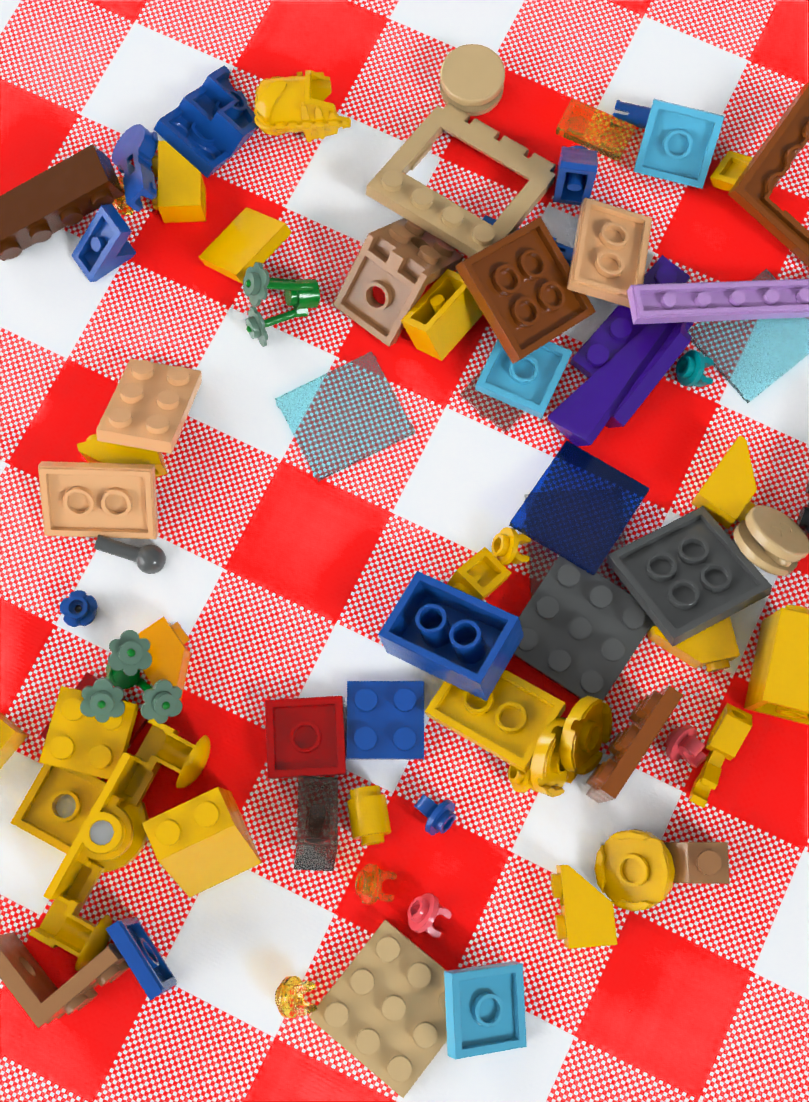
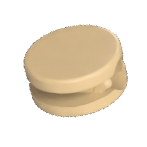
[440,44,505,116]
[733,505,809,576]

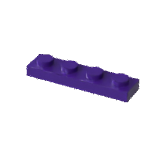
[570,255,690,378]

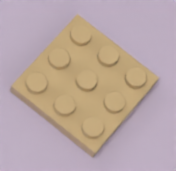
[309,919,447,1098]

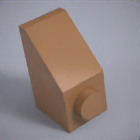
[664,842,730,884]

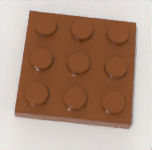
[455,217,596,364]
[586,686,683,804]

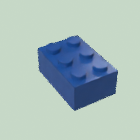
[378,571,524,701]

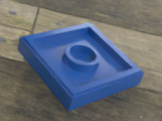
[106,917,177,1001]

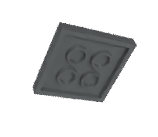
[607,506,772,647]
[513,551,653,702]

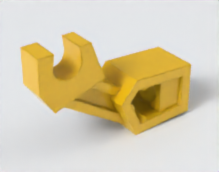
[689,703,752,808]

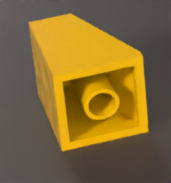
[744,605,809,725]
[142,787,262,898]

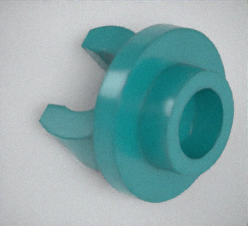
[676,350,714,387]

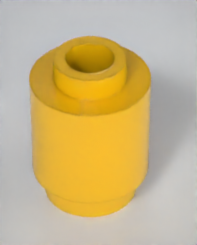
[347,785,391,846]

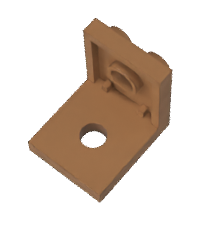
[333,218,464,347]
[0,932,130,1028]

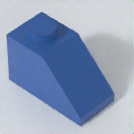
[553,145,598,206]

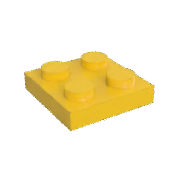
[39,686,139,779]

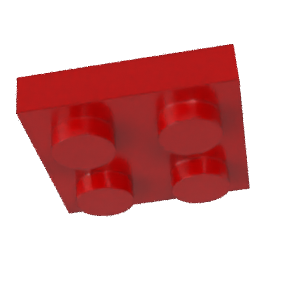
[265,696,347,779]

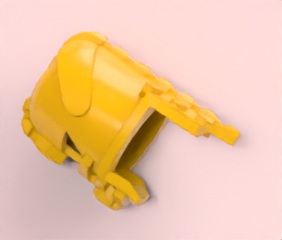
[254,70,351,143]

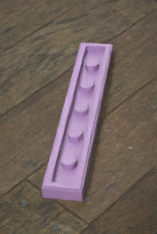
[627,279,809,324]

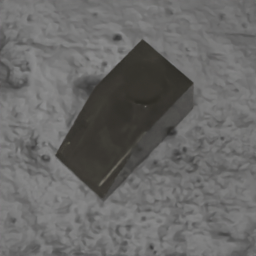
[294,776,338,871]

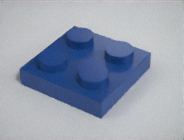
[346,681,424,760]

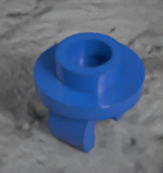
[414,794,456,835]

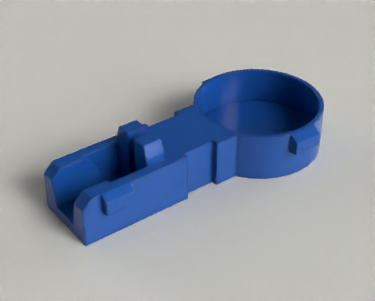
[112,124,158,212]

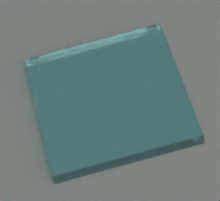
[687,269,809,403]
[275,351,415,482]

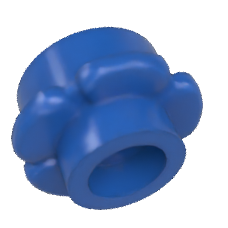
[60,590,98,627]

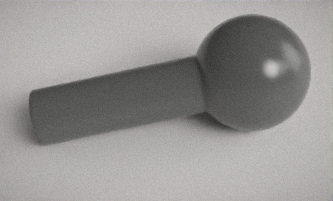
[94,535,166,574]

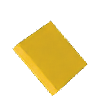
[199,207,292,284]

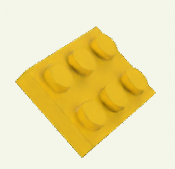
[424,670,566,773]

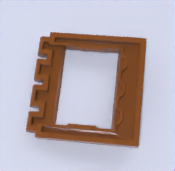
[728,83,809,267]

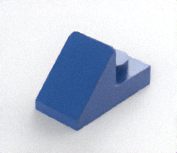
[71,204,136,282]

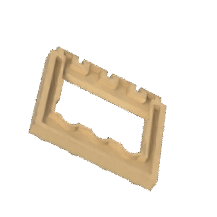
[366,103,556,257]

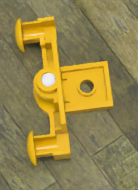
[10,719,211,971]

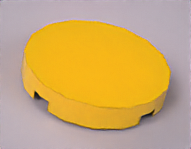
[559,696,613,775]
[531,717,577,797]
[594,829,675,911]

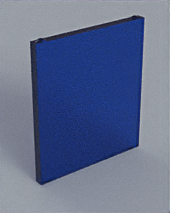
[509,440,650,576]

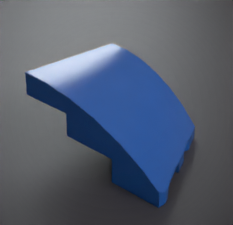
[153,65,259,178]

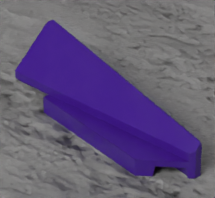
[548,322,694,446]

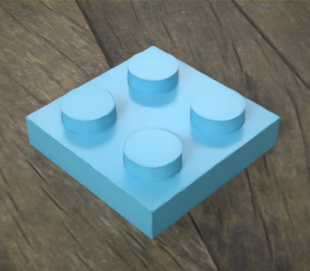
[633,98,724,189]
[475,339,573,419]
[444,961,527,1060]

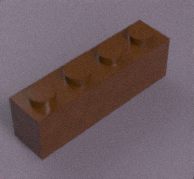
[0,144,124,261]

